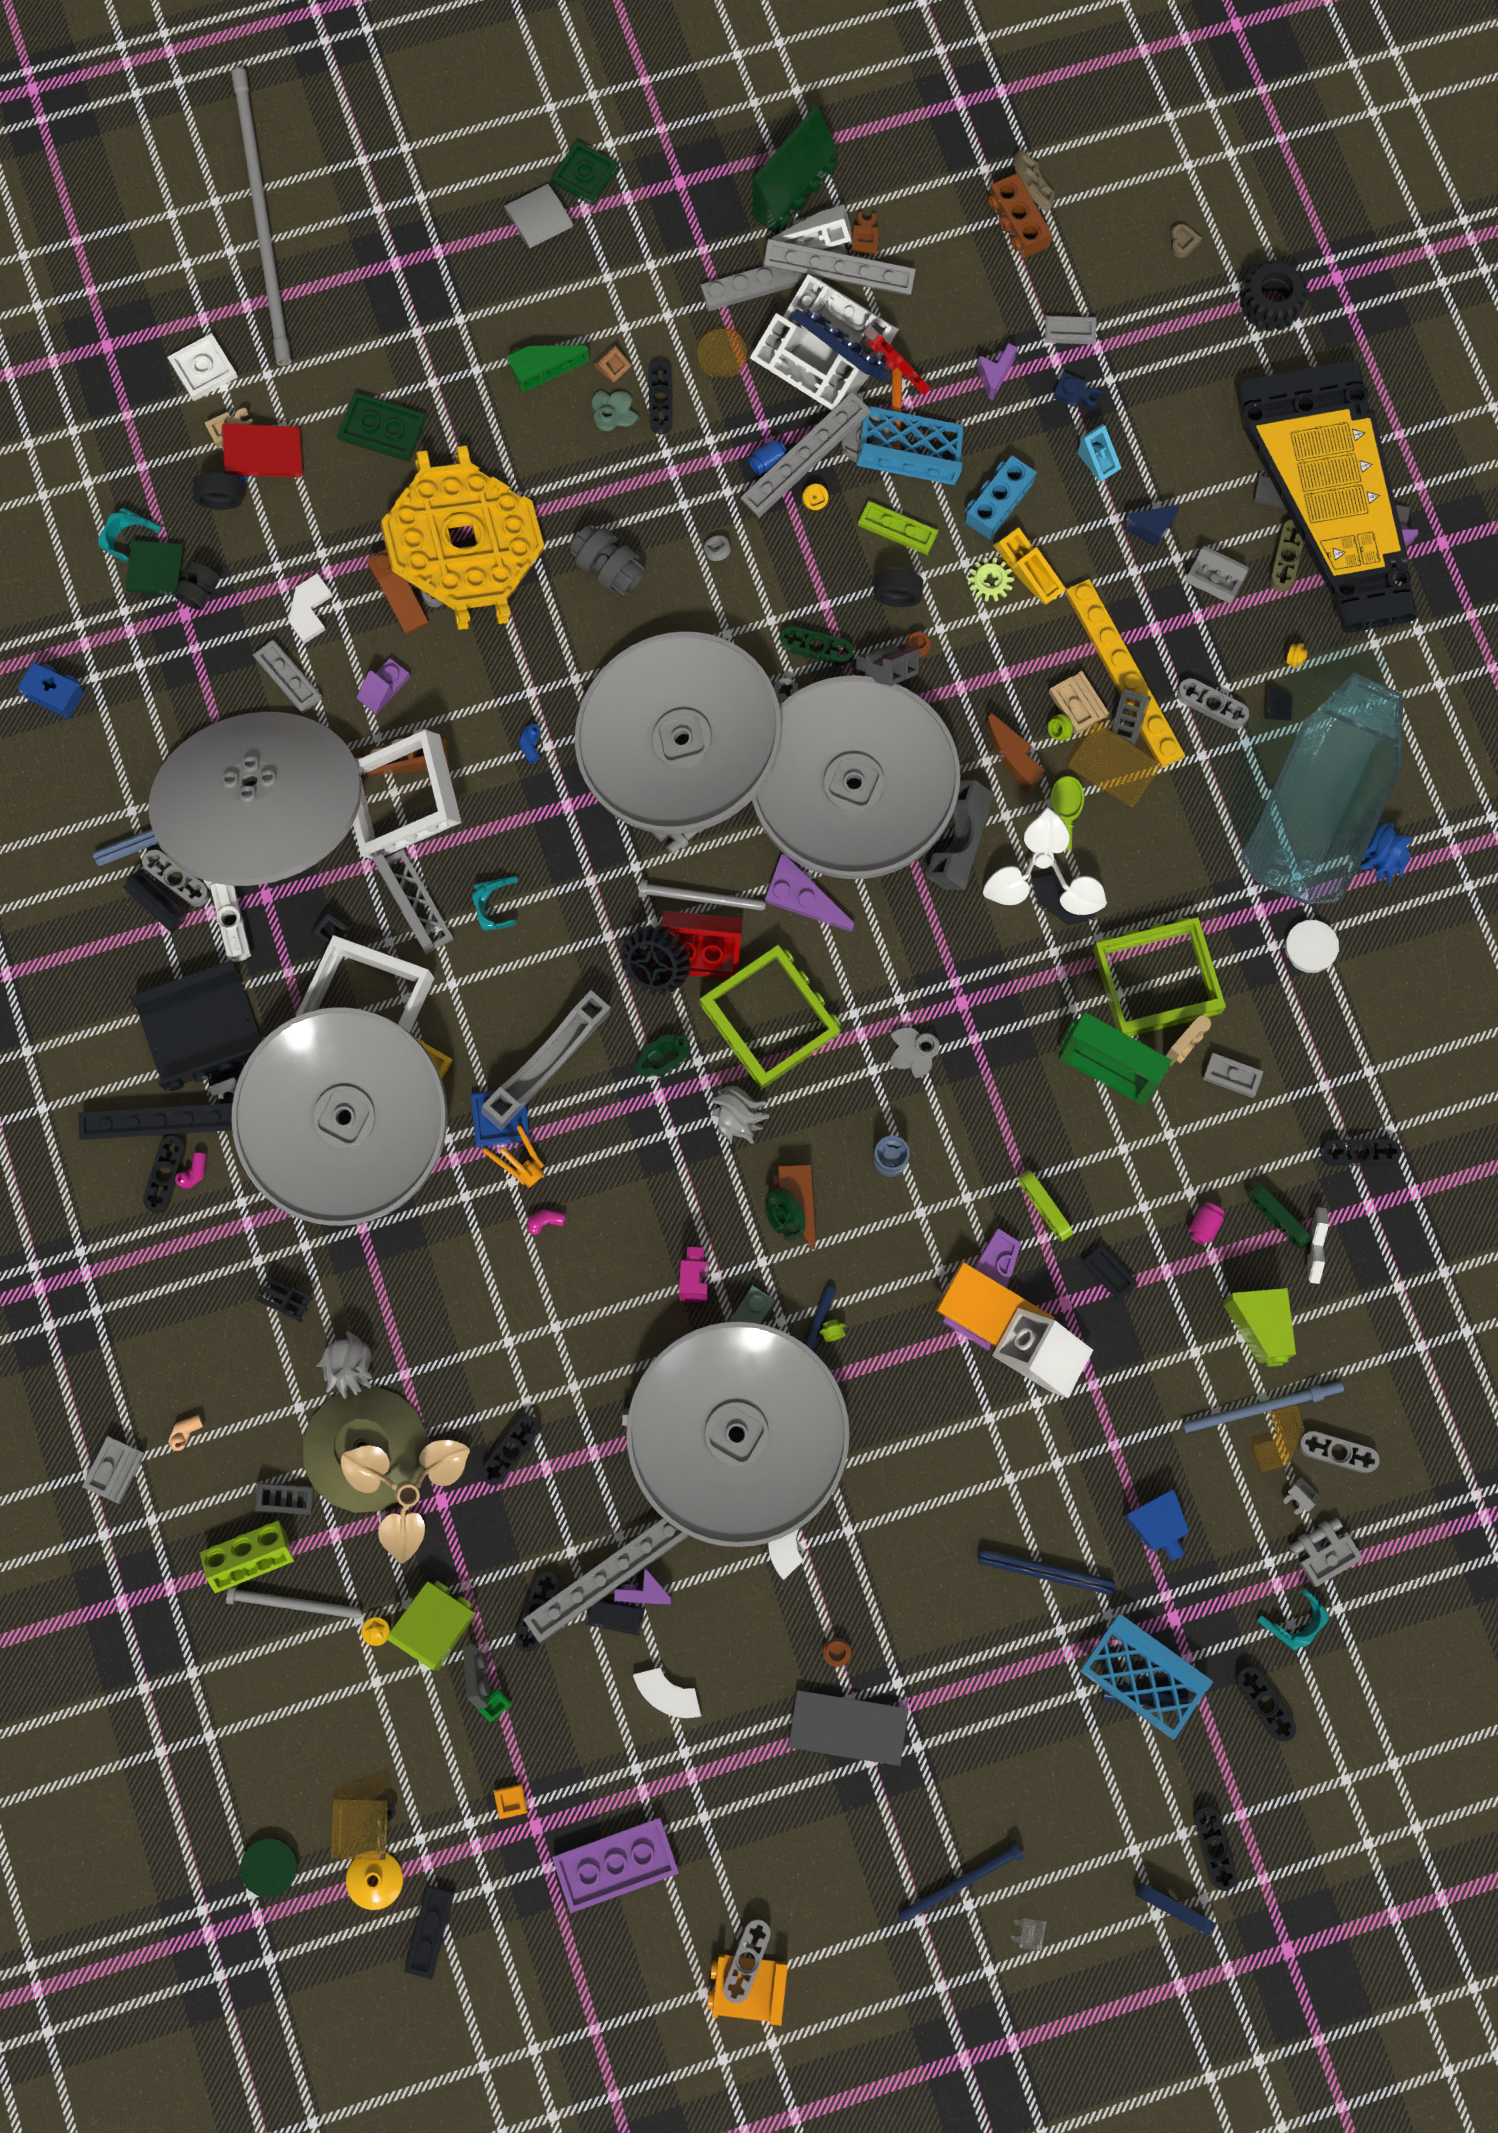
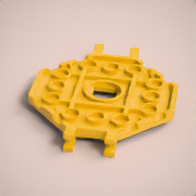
[381,446,544,630]

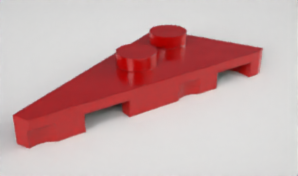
[863,326,931,396]

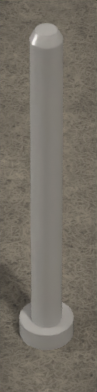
[639,879,766,911]
[226,1585,362,1619]

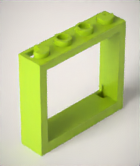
[1093,917,1226,1037]
[699,945,841,1090]

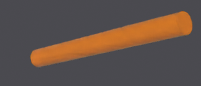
[891,368,902,450]

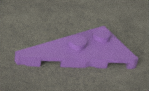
[765,854,855,932]

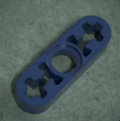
[1135,1882,1216,1936]

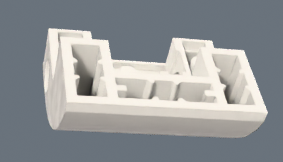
[750,274,899,410]

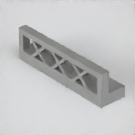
[373,849,454,954]

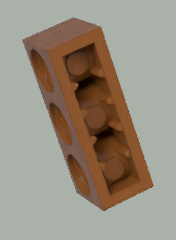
[988,173,1052,259]

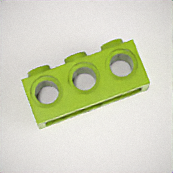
[199,1520,294,1593]

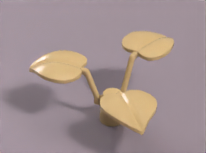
[341,1440,470,1564]

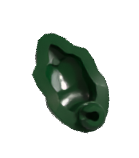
[635,1034,690,1077]

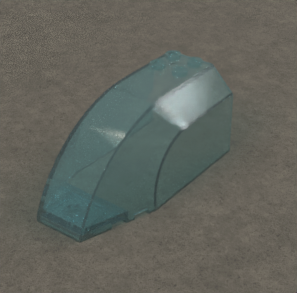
[1240,673,1403,904]

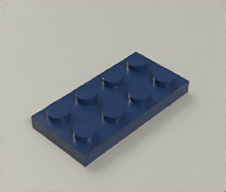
[791,308,892,382]

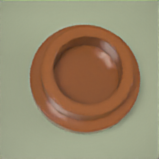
[905,632,931,658]
[823,1638,851,1667]

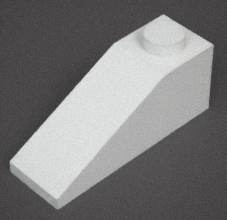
[772,205,851,250]

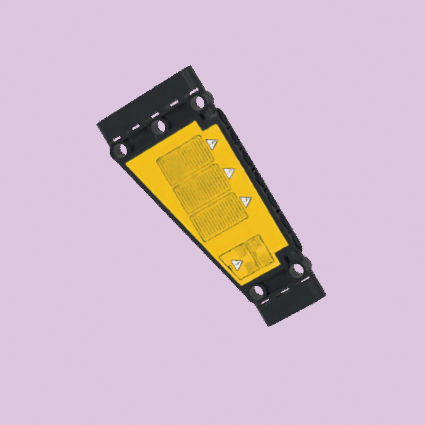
[1236,360,1418,633]

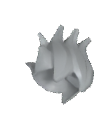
[711,1086,769,1144]
[316,1331,372,1399]

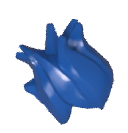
[1354,823,1413,883]

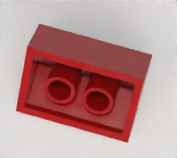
[661,911,743,979]

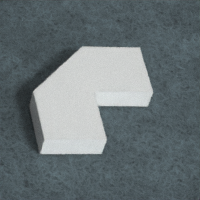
[289,574,333,644]
[1307,1207,1329,1284]

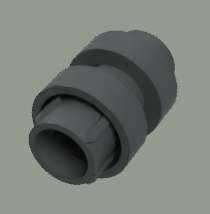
[570,525,645,595]

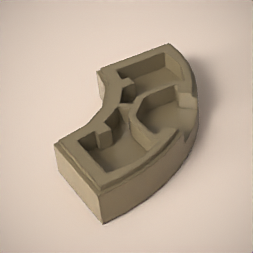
[1014,150,1055,212]

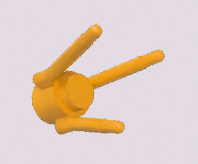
[482,1125,545,1188]

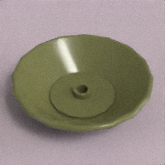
[303,1386,428,1513]

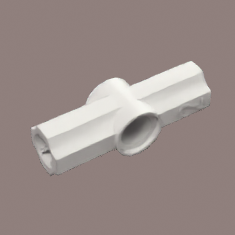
[210,883,251,962]

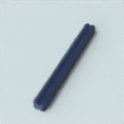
[978,1549,1115,1595]

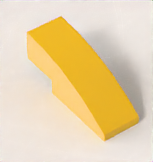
[993,527,1066,605]

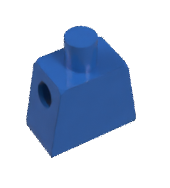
[1124,1490,1189,1562]

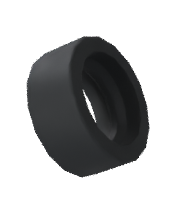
[193,472,243,510]
[873,569,924,607]

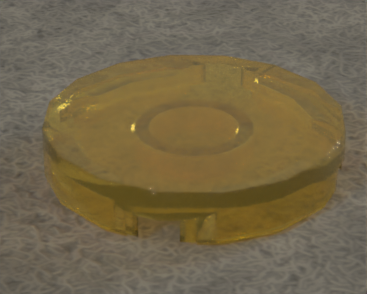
[697,328,747,378]

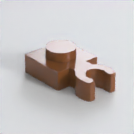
[852,212,879,254]

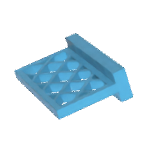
[856,406,963,485]
[1080,1614,1213,1740]

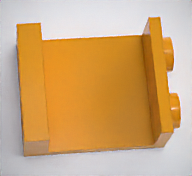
[707,1954,788,2026]

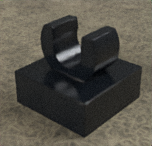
[208,1070,238,1104]

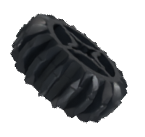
[620,924,692,995]

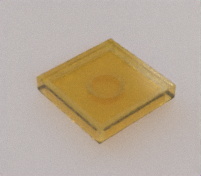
[330,1799,387,1860]

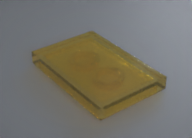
[1067,722,1162,810]

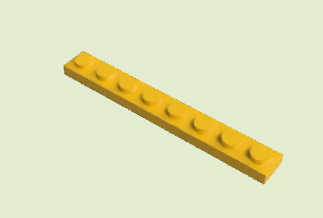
[1065,579,1185,769]

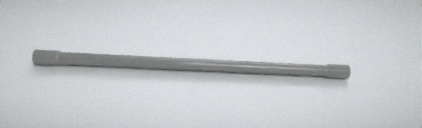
[231,68,291,366]

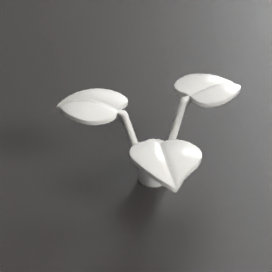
[983,807,1107,915]

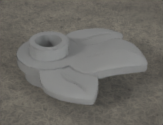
[890,1028,940,1078]

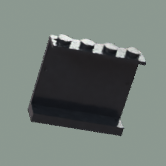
[130,960,262,1091]

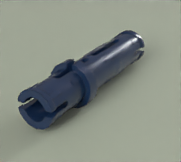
[1101,1684,1189,1712]

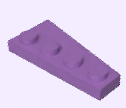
[941,1229,1021,1351]

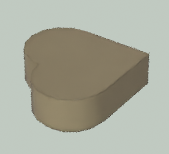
[1171,224,1202,258]

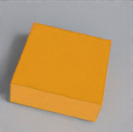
[494,1784,528,1819]

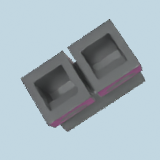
[856,644,919,686]

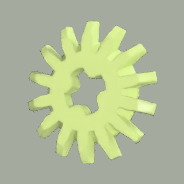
[968,558,1014,602]

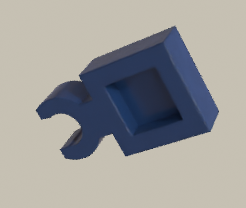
[1053,372,1101,410]

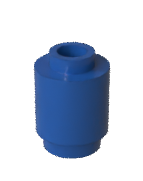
[748,439,787,476]

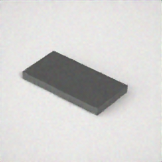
[788,1690,908,1766]

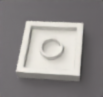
[167,333,238,401]

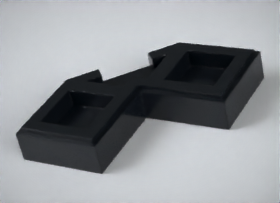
[1031,874,1096,925]

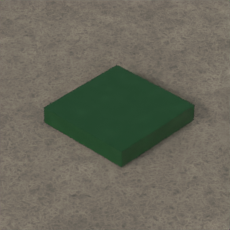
[551,140,619,206]
[126,541,185,595]

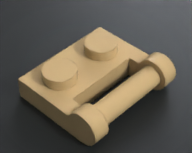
[1166,1016,1211,1067]

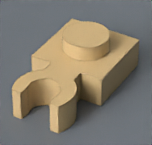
[205,408,254,448]

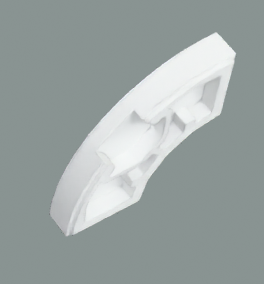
[768,1529,804,1580]
[633,1668,701,1718]

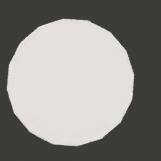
[1285,920,1339,973]

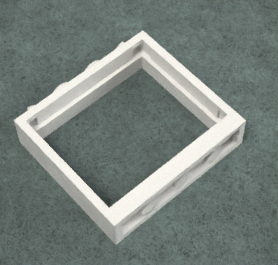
[353,729,462,859]
[296,935,434,1033]

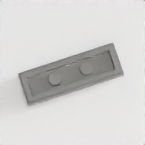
[253,639,322,714]

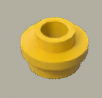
[1287,643,1308,669]

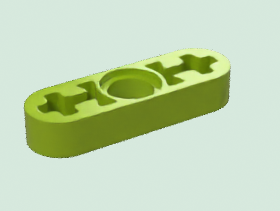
[1017,1170,1073,1242]

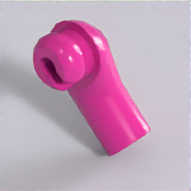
[175,1153,207,1189]
[526,1209,566,1235]

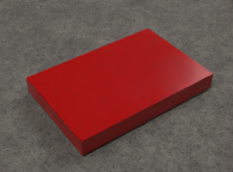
[221,424,302,478]

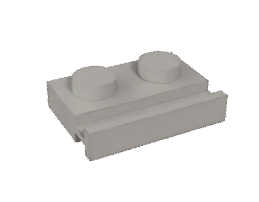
[82,1436,145,1504]

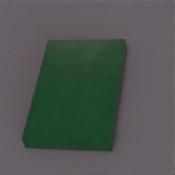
[337,392,427,462]

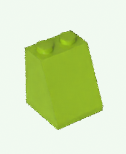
[1223,1288,1296,1367]
[386,1580,476,1671]

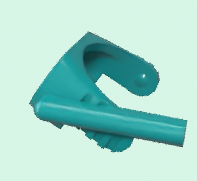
[98,508,162,562]
[472,876,518,931]
[1258,1588,1330,1650]

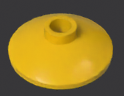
[346,1851,403,1910]

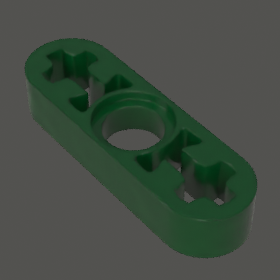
[780,626,853,666]
[1246,1182,1311,1249]

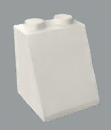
[992,1308,1093,1398]

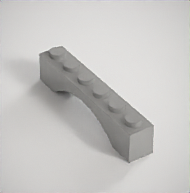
[481,990,611,1131]

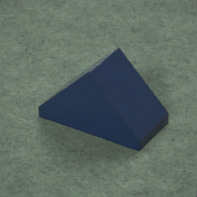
[1125,504,1179,548]

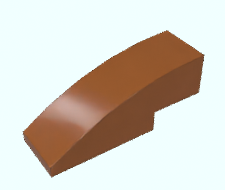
[986,713,1045,793]

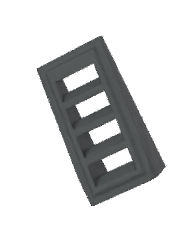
[1110,689,1151,747]
[253,1483,313,1515]

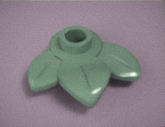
[591,390,639,431]

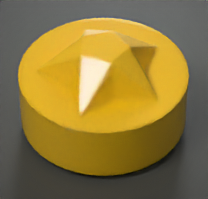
[802,484,828,510]
[362,1617,391,1646]

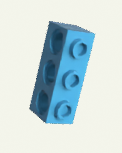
[965,455,1037,540]

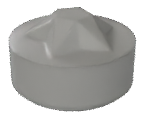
[704,535,731,561]

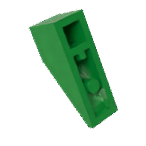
[507,345,590,393]

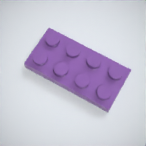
[552,1817,679,1913]

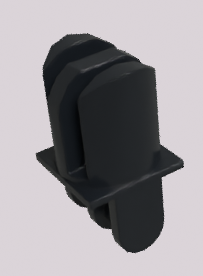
[256,1276,314,1323]

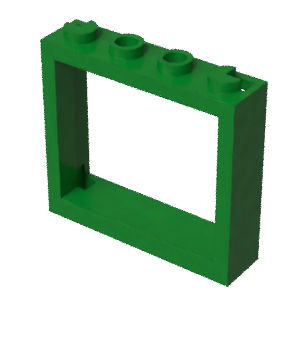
[1059,1012,1173,1107]

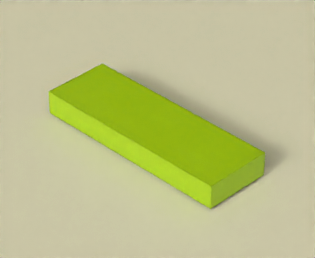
[858,500,939,555]

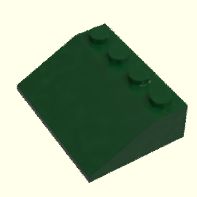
[753,106,838,234]

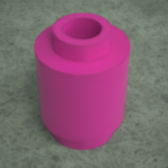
[1188,1202,1225,1245]

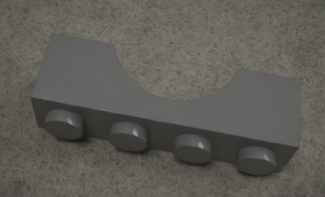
[926,780,994,890]

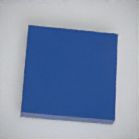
[471,1091,530,1148]

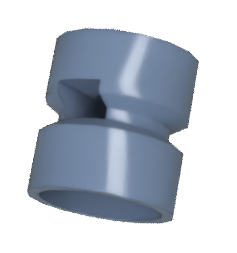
[873,1136,910,1177]

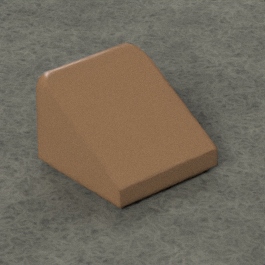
[593,346,632,383]

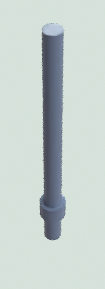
[1182,1381,1344,1433]

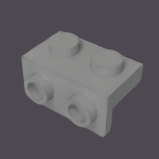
[1185,546,1249,604]

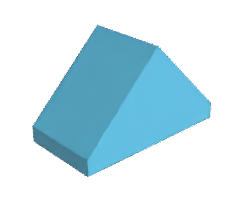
[1078,424,1122,482]

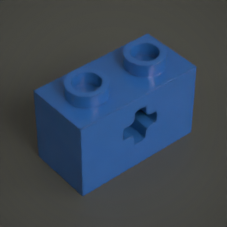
[17,662,84,719]

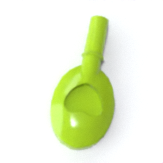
[1051,776,1084,850]

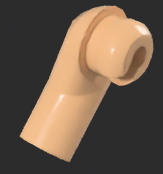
[169,1414,204,1451]

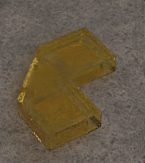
[1251,1404,1305,1473]

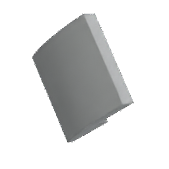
[504,184,573,249]

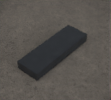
[404,1884,456,1979]

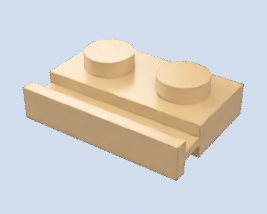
[1049,671,1109,735]

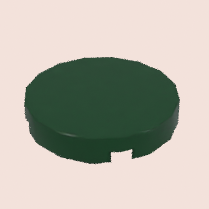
[765,1187,806,1241]
[240,1838,298,1898]

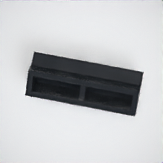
[123,869,188,934]

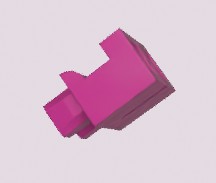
[679,1247,709,1304]

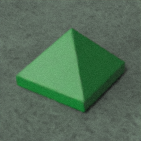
[476,1688,512,1723]

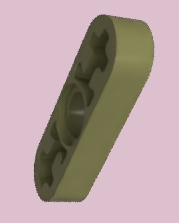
[1270,520,1303,592]

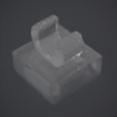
[1011,1918,1046,1951]

